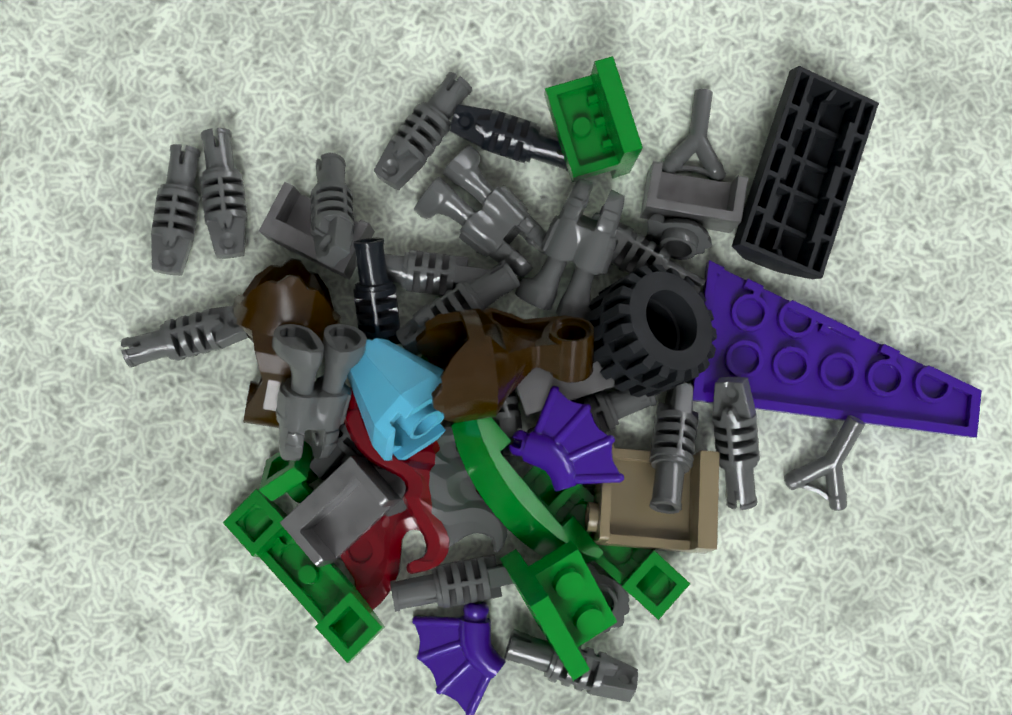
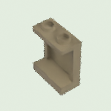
[585,443,720,554]

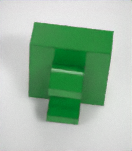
[259,440,318,503]

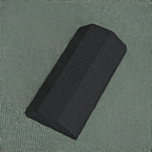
[732,66,879,280]

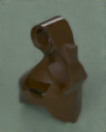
[232,258,341,428]
[416,307,594,423]

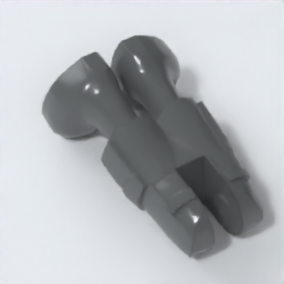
[414,145,547,278]
[515,178,625,319]
[272,324,367,460]

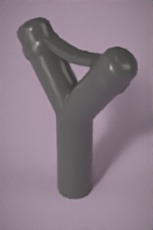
[662,89,726,181]
[784,415,866,511]

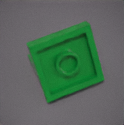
[544,56,643,182]
[500,540,617,681]

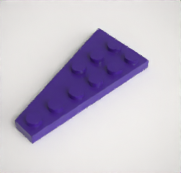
[692,260,982,438]

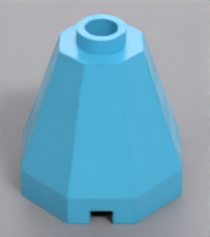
[347,338,446,461]

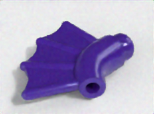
[509,386,624,492]
[412,601,506,715]

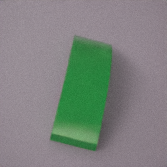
[451,417,604,564]
[522,466,691,620]
[223,488,385,663]

